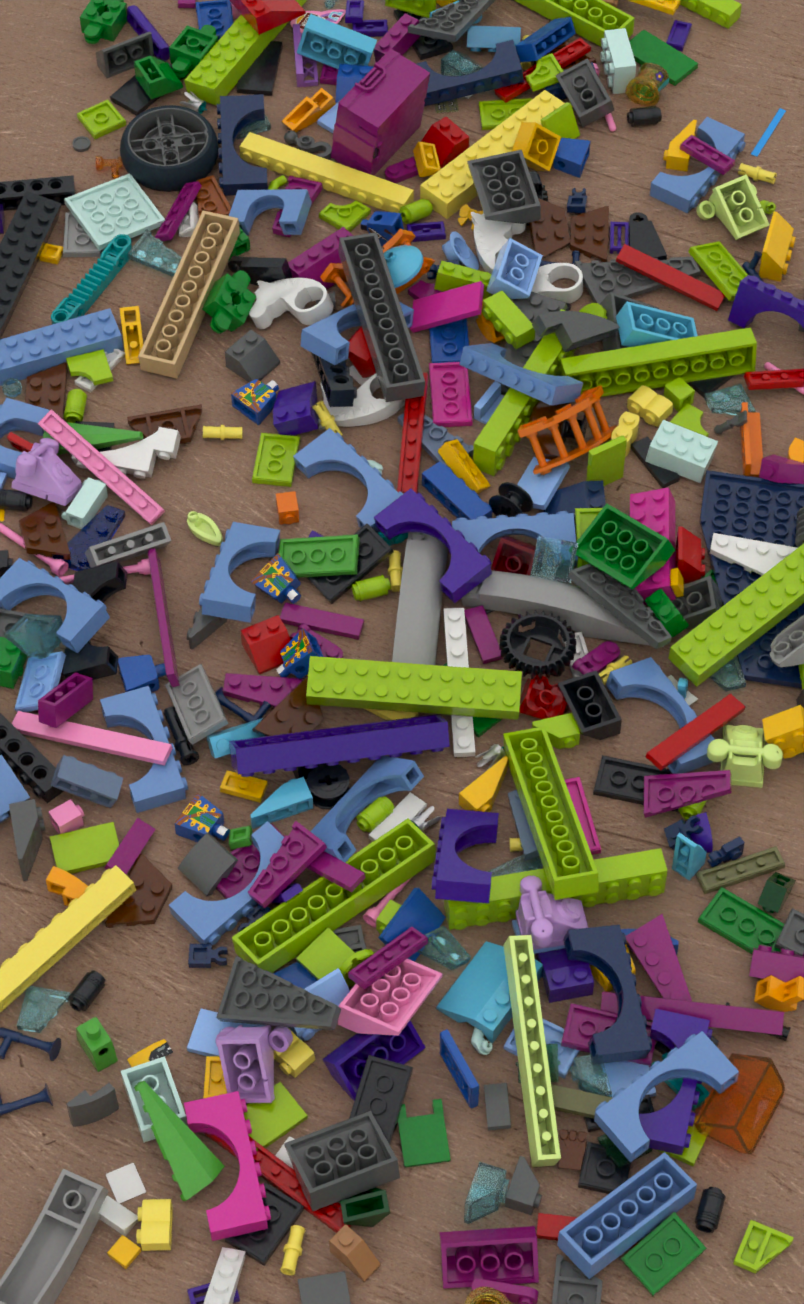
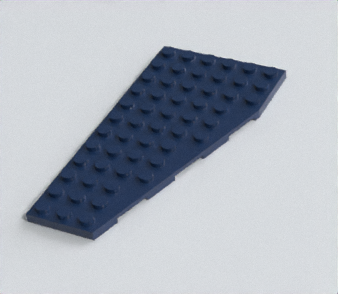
[700,470,804,689]

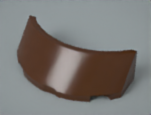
[529,400,576,460]

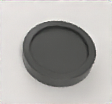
[72,136,91,152]

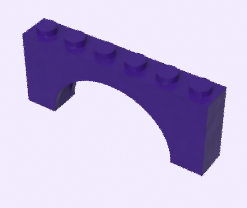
[728,275,804,328]
[374,488,492,603]
[431,809,499,903]
[639,1009,713,1155]

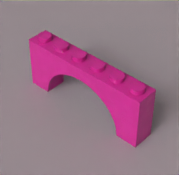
[184,1091,271,1241]

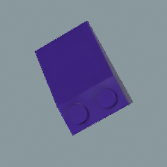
[273,381,319,436]
[536,948,594,1003]

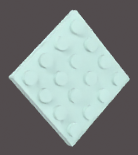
[64,173,165,251]

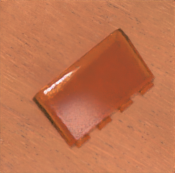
[694,1053,785,1154]

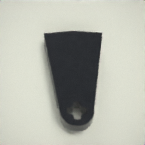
[629,212,667,260]
[228,256,292,286]

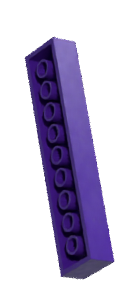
[229,714,450,777]

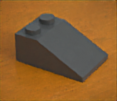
[556,58,614,127]
[658,576,723,629]
[9,799,46,881]

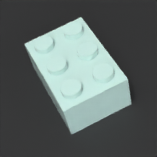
[600,28,636,94]
[645,420,718,483]
[121,1056,188,1143]

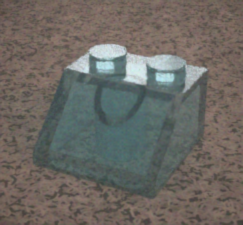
[441,50,485,76]
[530,536,578,584]
[5,614,63,659]
[464,1162,510,1224]

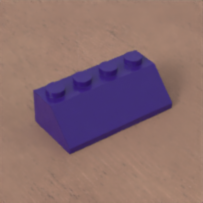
[322,1021,426,1101]

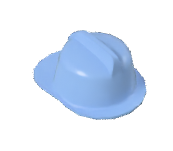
[442,231,479,270]

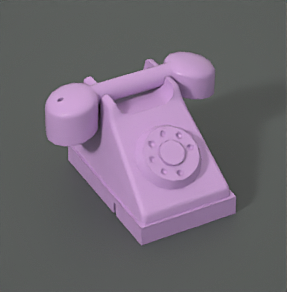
[11,438,83,506]
[516,875,588,950]
[215,1025,293,1103]

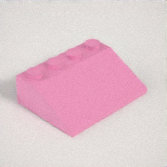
[338,959,443,1036]

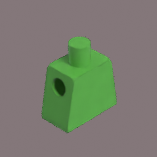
[76,1017,118,1072]

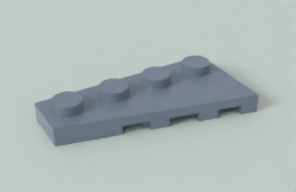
[398,413,474,466]
[508,790,539,861]

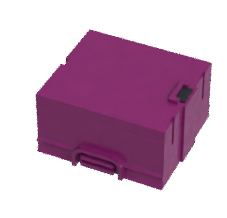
[331,48,430,176]

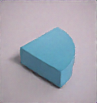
[678,678,688,699]

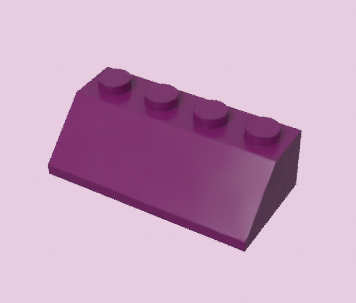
[288,227,354,290]
[439,1226,539,1289]

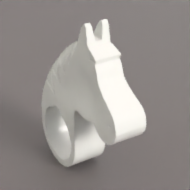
[471,212,526,274]
[510,263,583,303]
[249,278,334,329]
[318,374,406,430]

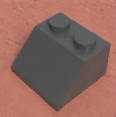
[225,330,280,382]

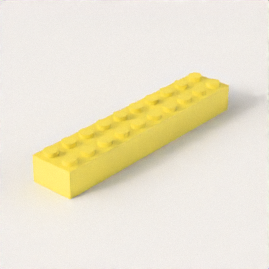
[420,90,565,219]

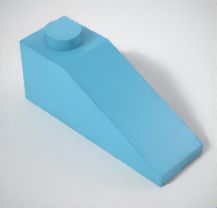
[206,718,267,758]
[250,777,313,829]
[672,832,707,881]

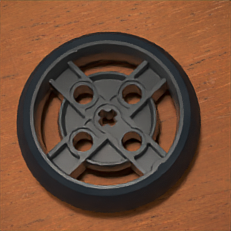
[120,105,219,192]

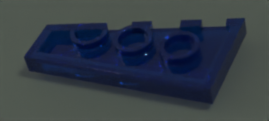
[52,505,126,571]

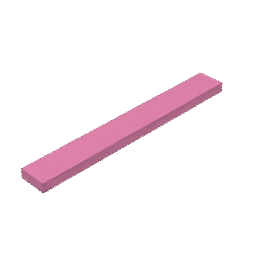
[38,410,165,526]
[12,711,173,766]

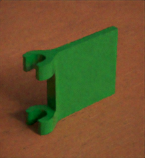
[398,1099,451,1168]

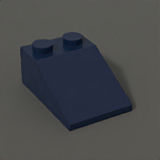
[543,481,606,524]

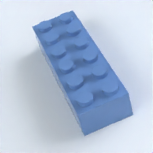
[557,1152,697,1279]

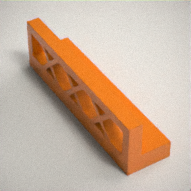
[740,402,763,478]

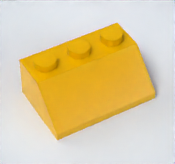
[759,211,796,282]

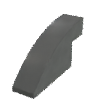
[532,311,620,352]

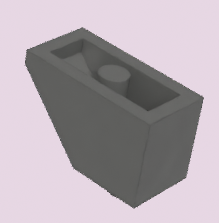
[505,1156,542,1215]

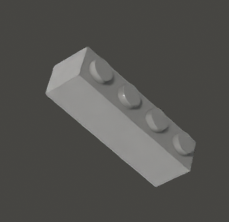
[85,522,172,568]

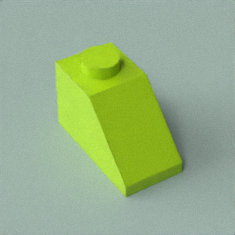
[532,713,580,749]

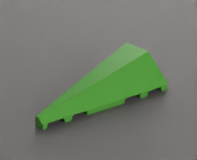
[43,422,143,455]
[134,1081,225,1201]

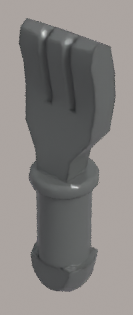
[714,410,747,434]

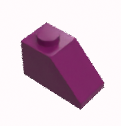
[759,454,804,484]

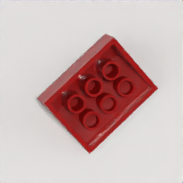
[230,0,306,35]

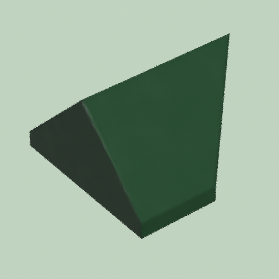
[340,1187,390,1227]

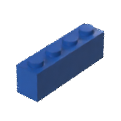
[515,17,576,62]
[422,461,492,520]

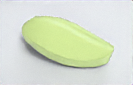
[187,511,223,546]

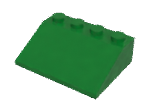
[570,503,675,589]

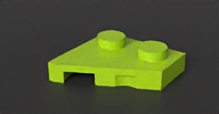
[733,1220,794,1274]

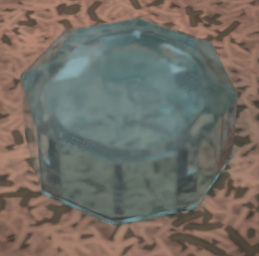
[2,378,22,398]

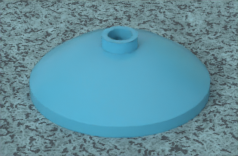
[383,245,423,288]

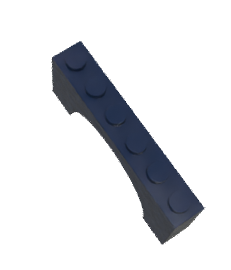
[416,40,524,107]
[217,94,268,196]
[563,925,652,1064]

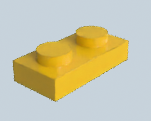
[220,770,268,803]
[203,1056,227,1099]

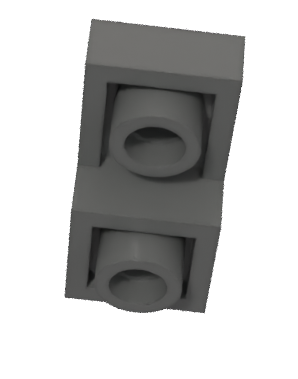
[484,1083,511,1131]

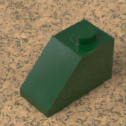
[758,872,796,913]

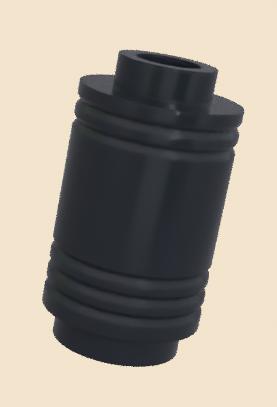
[627,106,662,127]
[0,489,33,512]
[68,970,106,1011]
[694,1187,726,1233]

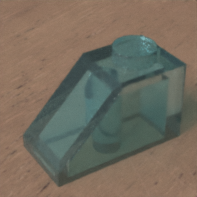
[570,1054,612,1097]

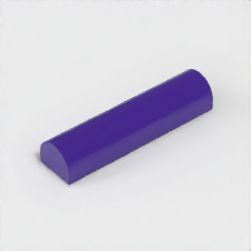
[127,5,170,61]

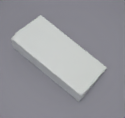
[179,202,199,237]
[98,1196,138,1237]

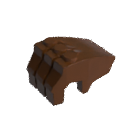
[558,1129,587,1171]

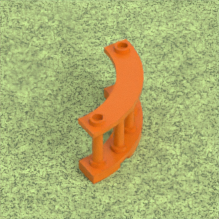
[320,229,435,308]
[518,385,617,475]

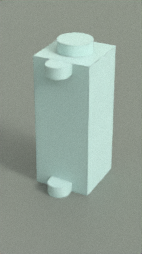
[61,477,108,531]

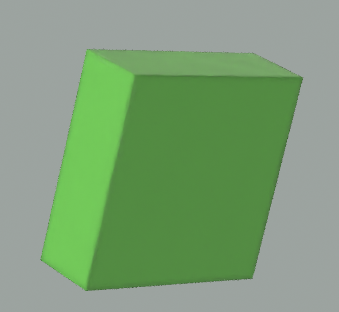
[229,826,253,849]

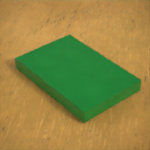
[621,1212,707,1296]

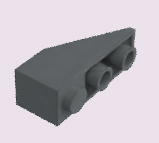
[187,605,227,649]

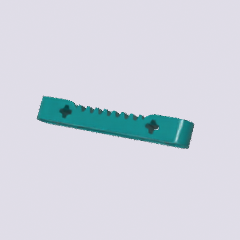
[51,234,133,325]

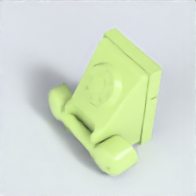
[696,174,770,240]
[707,725,783,788]

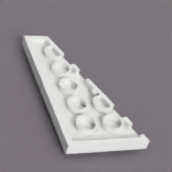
[710,533,797,576]

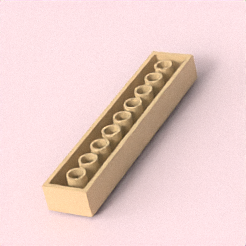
[138,210,240,379]

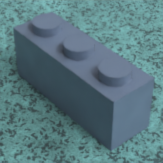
[51,755,123,809]

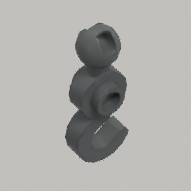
[284,130,332,160]

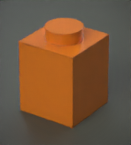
[276,491,299,525]

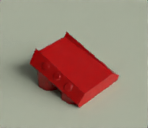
[519,675,567,719]

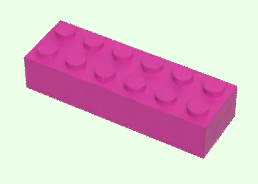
[630,487,676,605]

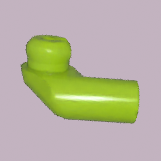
[268,175,287,190]
[759,200,776,214]

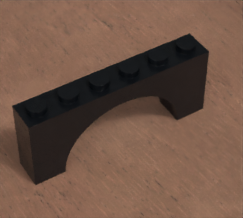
[62,561,127,680]

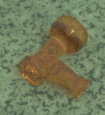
[96,156,122,179]

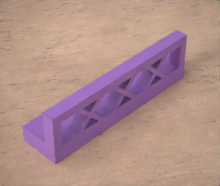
[293,24,318,87]

